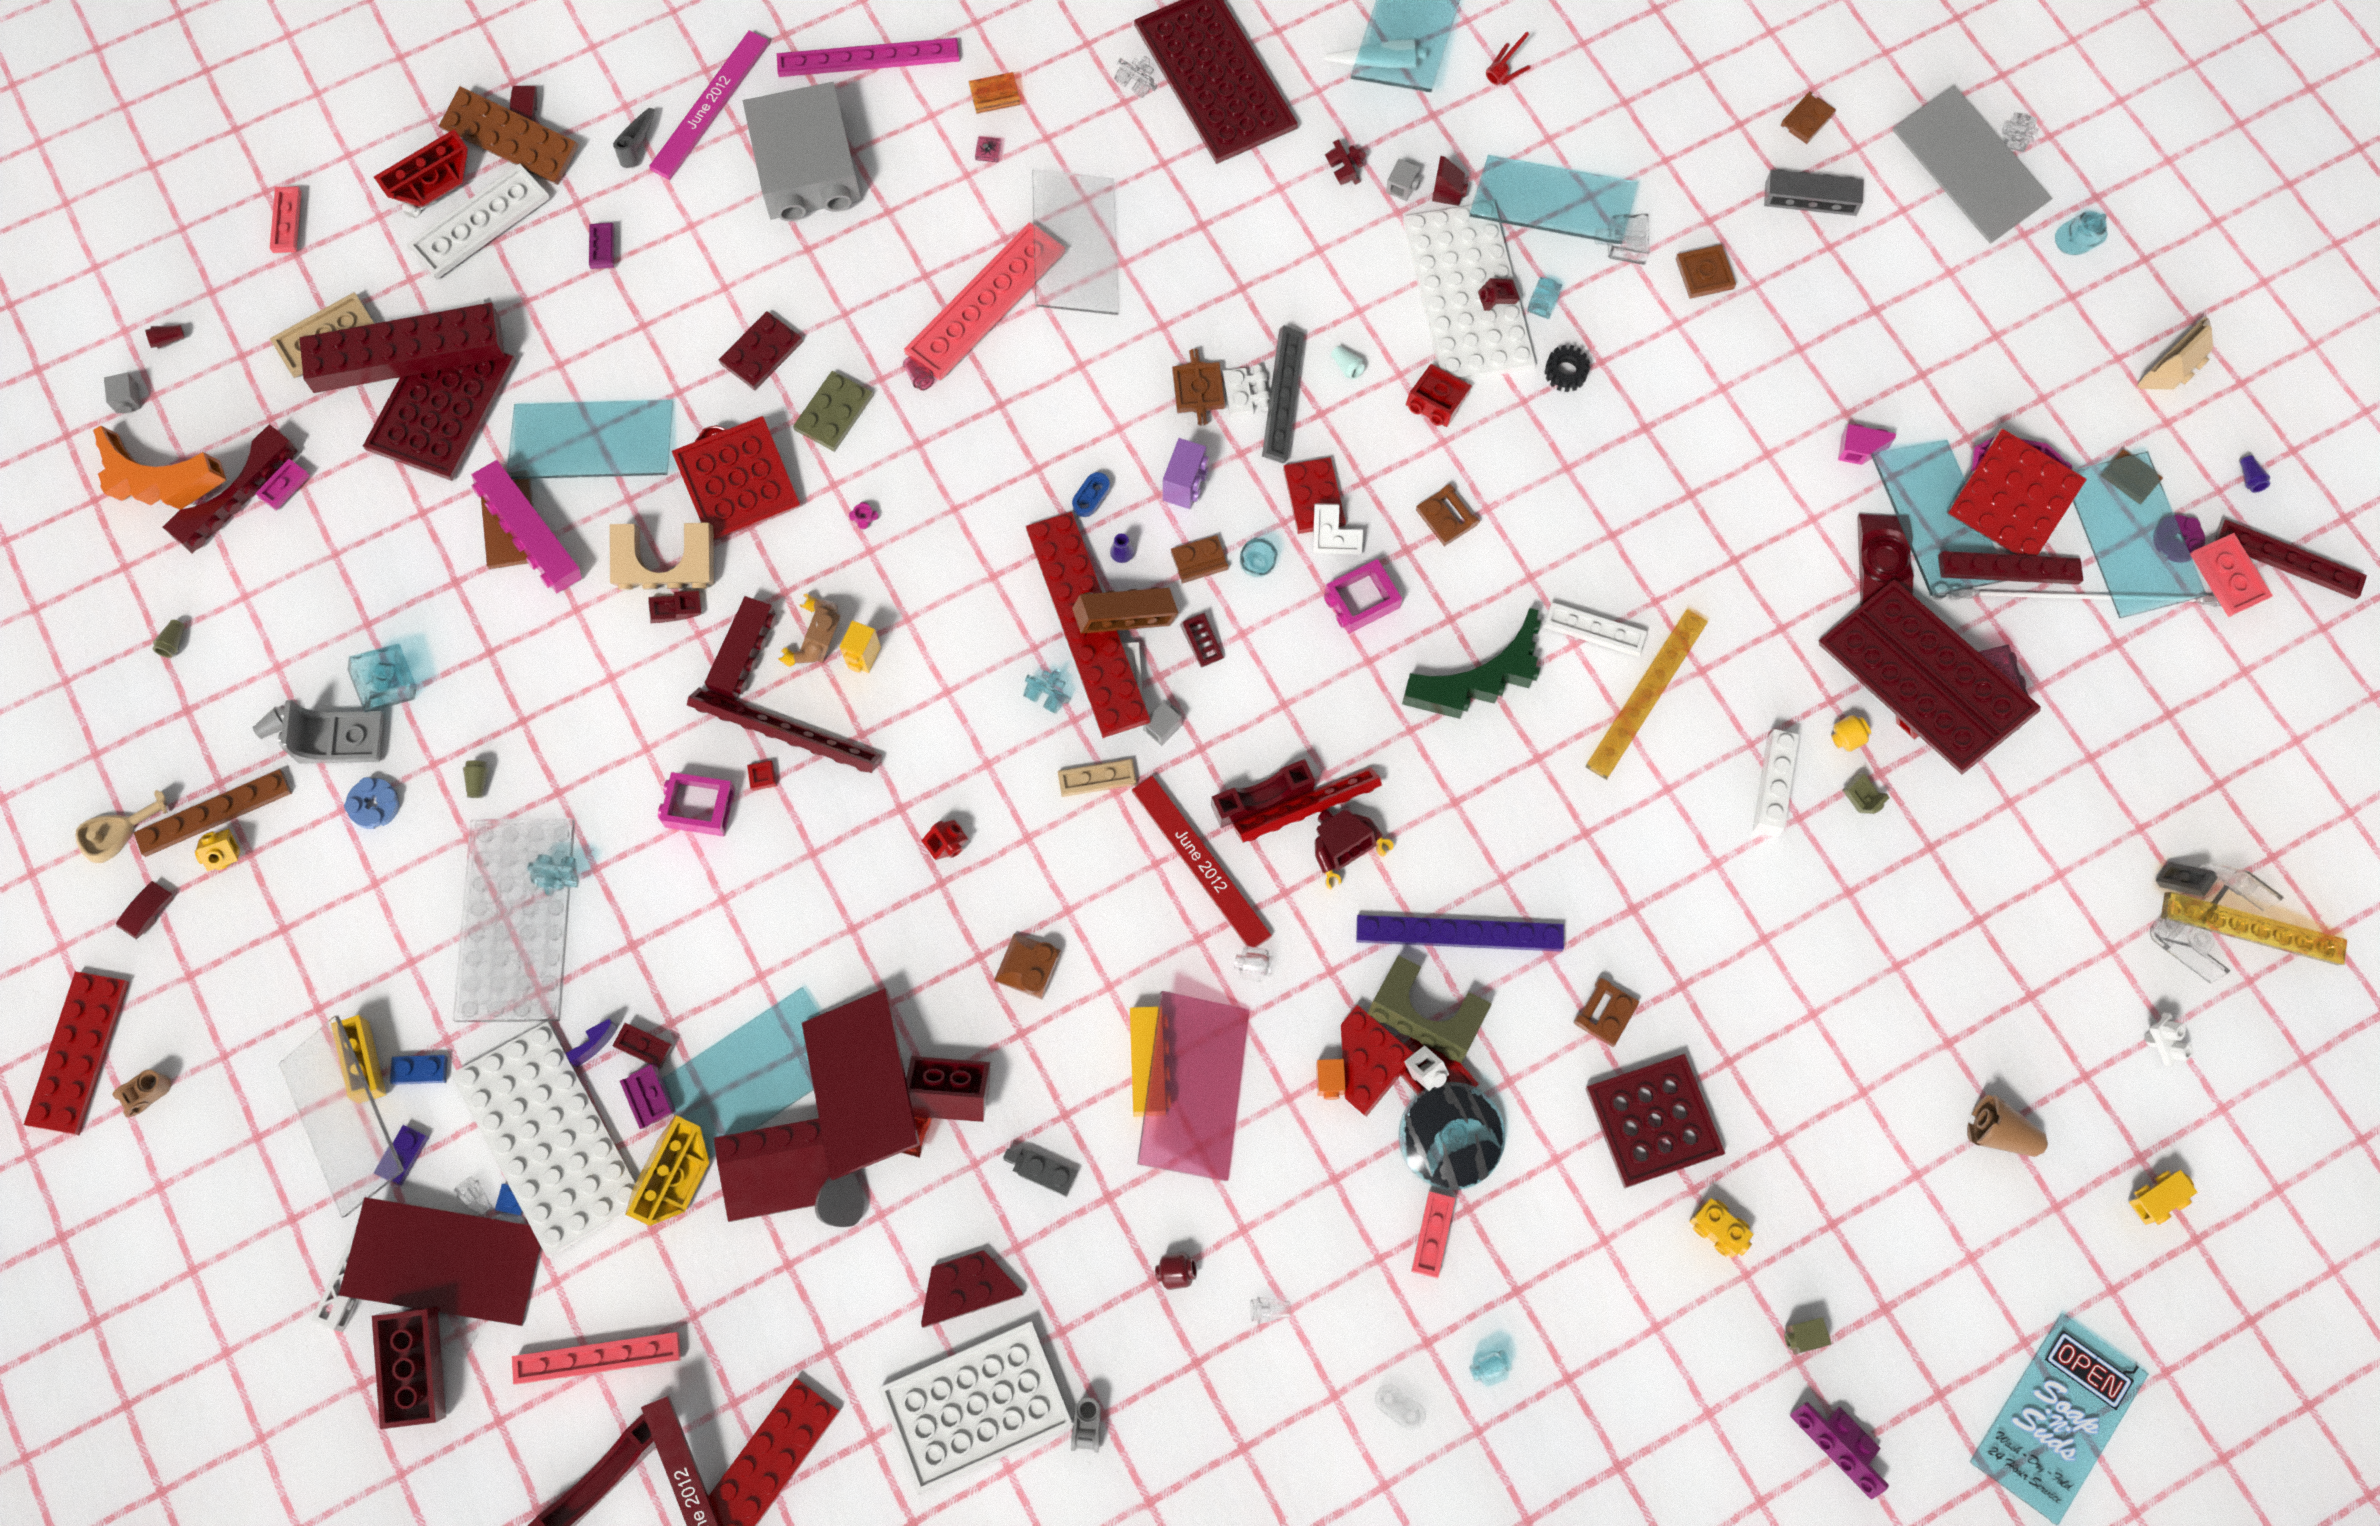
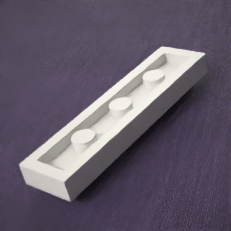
[1544,602,1647,657]

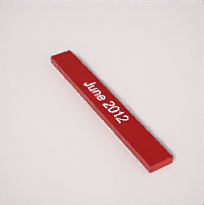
[1132,776,1272,952]

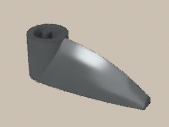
[613,108,655,168]

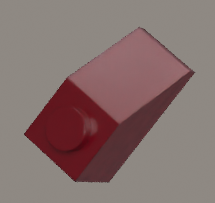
[1432,156,1468,206]

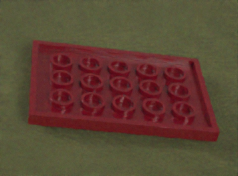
[363,353,516,481]

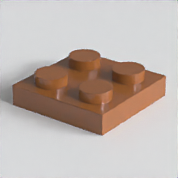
[1675,244,1736,299]

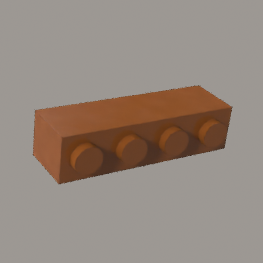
[1072,587,1179,633]

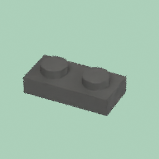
[2156,862,2218,897]

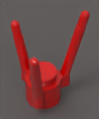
[1486,32,1531,85]

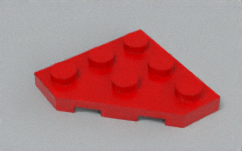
[1341,1005,1414,1117]

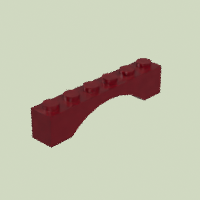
[162,424,298,554]
[528,1414,656,1526]

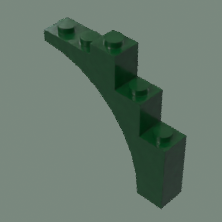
[1402,608,1541,719]

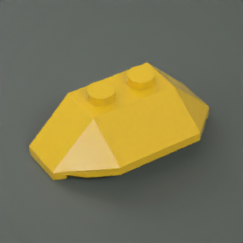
[625,1115,710,1226]

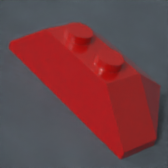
[373,129,468,208]

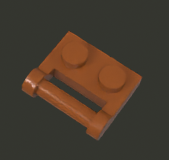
[1416,484,1480,547]
[1573,978,1640,1047]

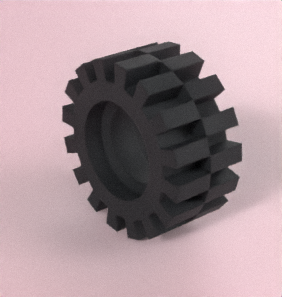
[1545,345,1590,392]

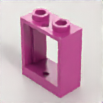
[1324,559,1402,634]
[658,772,735,837]

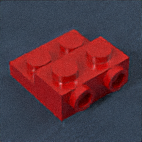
[1405,364,1472,427]

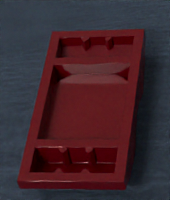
[1857,514,1914,606]

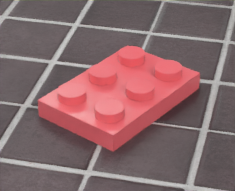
[2190,533,2273,618]

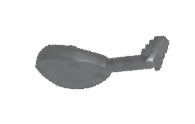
[815,1172,864,1227]

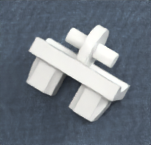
[2145,1012,2194,1067]

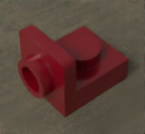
[1478,278,1520,311]

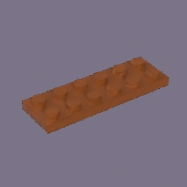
[439,86,579,185]

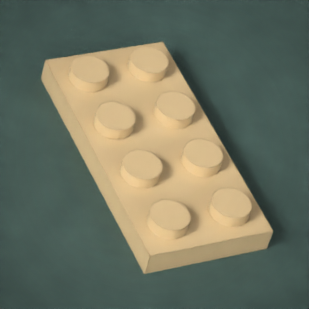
[269,292,375,378]

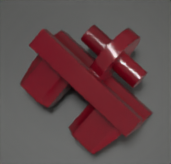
[1325,139,1366,185]

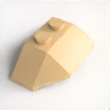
[2137,316,2213,390]

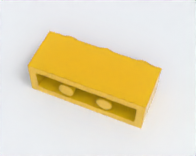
[333,1015,387,1104]

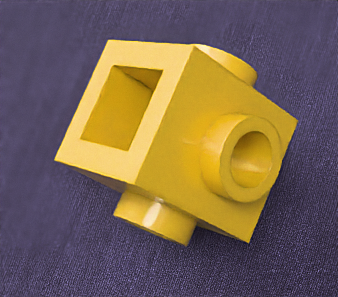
[195,829,240,872]

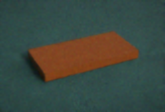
[481,471,533,570]

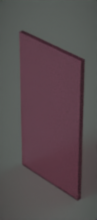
[1137,991,1249,1181]

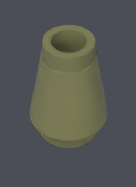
[152,620,185,658]
[463,760,489,798]

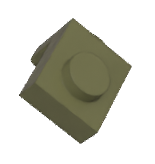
[1842,774,1890,814]

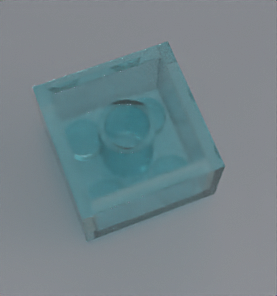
[347,644,417,713]

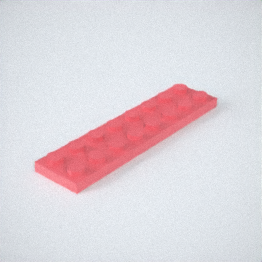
[904,222,1065,381]

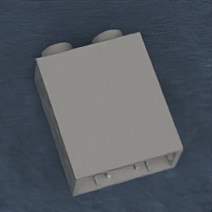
[742,81,861,221]

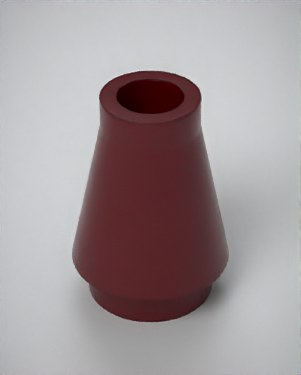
[145,324,185,349]

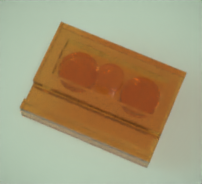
[969,72,1021,114]

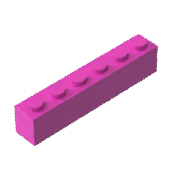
[471,460,582,594]

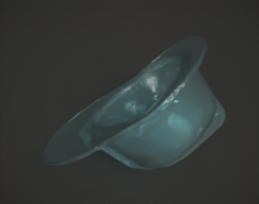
[2055,211,2108,255]

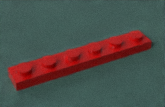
[1232,767,1382,843]

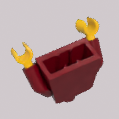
[1314,810,1394,890]

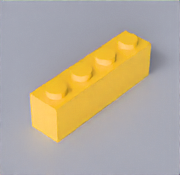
[1130,1006,1170,1117]

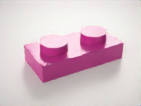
[255,459,310,511]

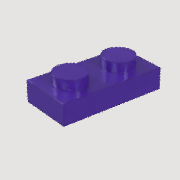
[376,1125,429,1186]

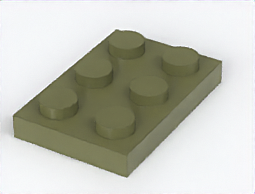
[793,371,873,452]

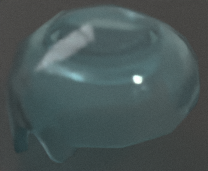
[1239,538,1278,577]

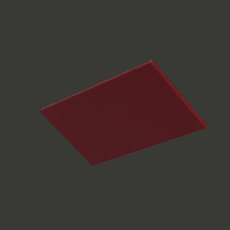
[802,988,920,1180]
[338,1197,541,1326]

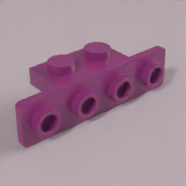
[1790,1402,1889,1499]

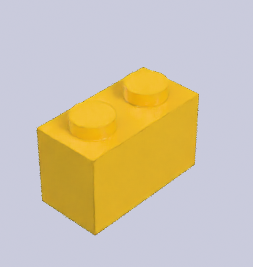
[839,620,881,673]

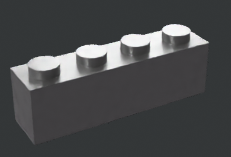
[1764,169,1864,216]

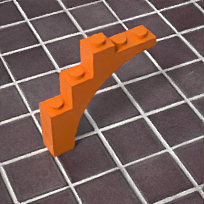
[93,425,227,510]

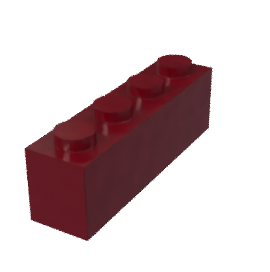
[704,596,777,701]

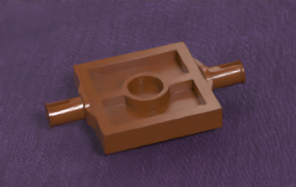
[1172,349,1225,426]

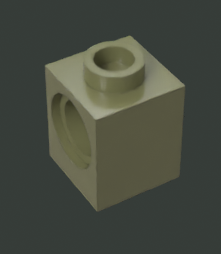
[1784,1317,1832,1355]

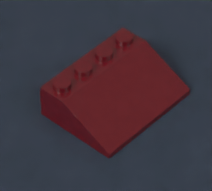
[714,1118,829,1222]

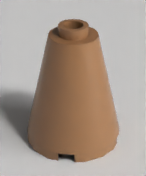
[1967,1095,2048,1157]

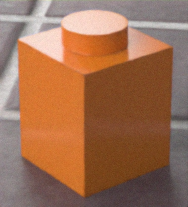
[1316,1059,1345,1100]

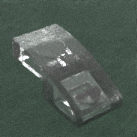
[438,1312,479,1358]

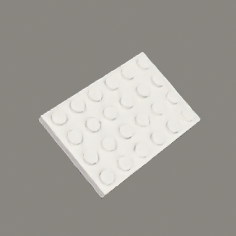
[878,1321,1073,1495]

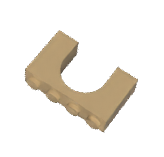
[609,523,714,590]

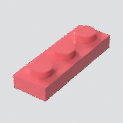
[270,186,302,253]
[1411,1191,1455,1279]

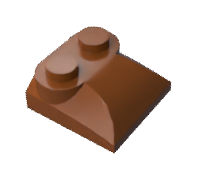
[994,934,1062,1000]

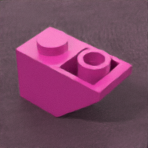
[1838,424,1896,465]

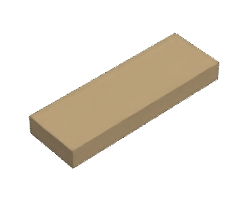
[1058,759,1136,797]

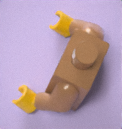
[778,593,841,667]

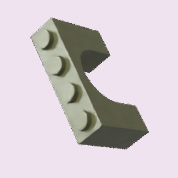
[1367,955,1492,1063]

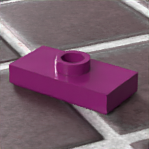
[589,223,615,269]

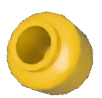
[1831,715,1872,752]

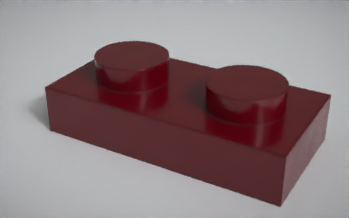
[612,1023,673,1070]

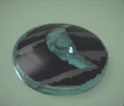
[1399,1082,1505,1190]

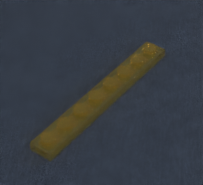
[1585,609,1708,780]
[2161,892,2347,965]

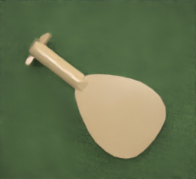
[75,790,168,863]

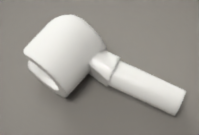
[402,200,437,219]

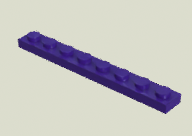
[1356,915,1564,952]

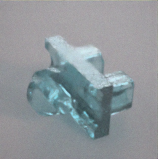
[1023,669,1071,714]
[527,854,579,896]

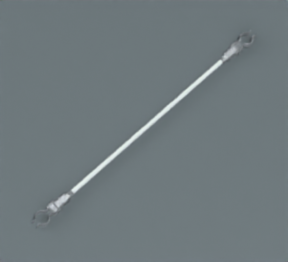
[1928,584,2222,607]

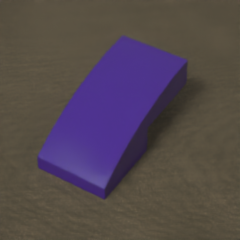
[566,1018,618,1067]

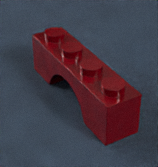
[1211,759,1315,828]

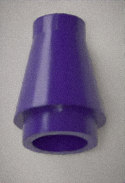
[2240,455,2271,493]
[1110,533,1134,563]

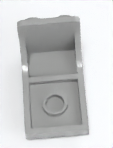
[278,700,384,764]

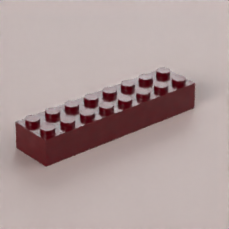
[299,302,505,393]

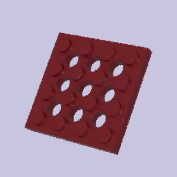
[1585,1054,1725,1189]

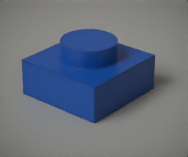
[495,1184,523,1216]

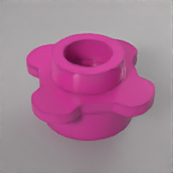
[849,502,878,529]

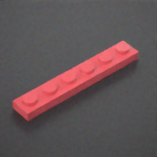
[512,1332,681,1385]

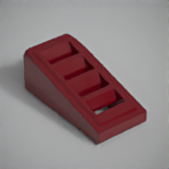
[1180,613,1224,668]

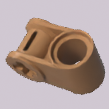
[112,1070,171,1117]

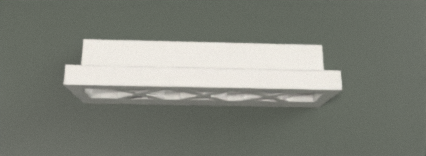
[311,1226,359,1332]

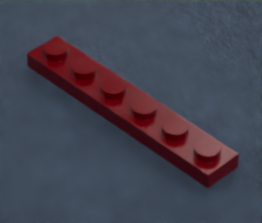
[2215,519,2367,600]
[1938,551,2084,585]

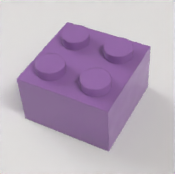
[1162,438,1209,509]

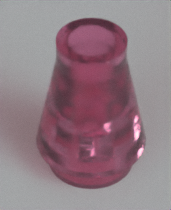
[902,356,934,391]

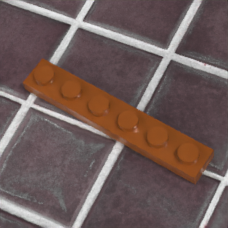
[133,769,292,857]

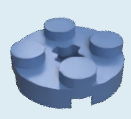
[344,777,399,829]

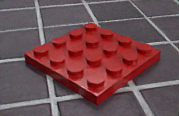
[671,416,801,540]
[1946,428,2087,556]

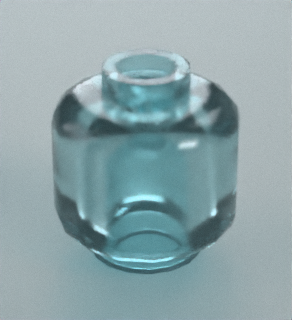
[1469,1346,1512,1387]

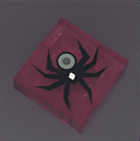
[975,136,1002,163]

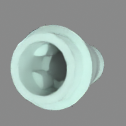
[1331,346,1365,380]

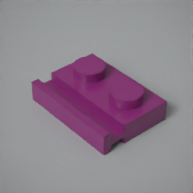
[620,1064,676,1129]

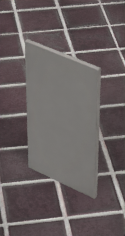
[1892,85,2053,244]

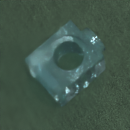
[1527,277,1562,319]

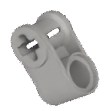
[1071,1397,1101,1453]

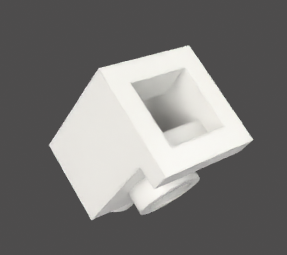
[1404,1045,1449,1091]

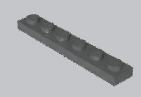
[1262,325,1304,464]

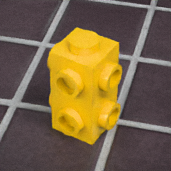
[2129,1170,2198,1225]
[1689,1198,1754,1258]

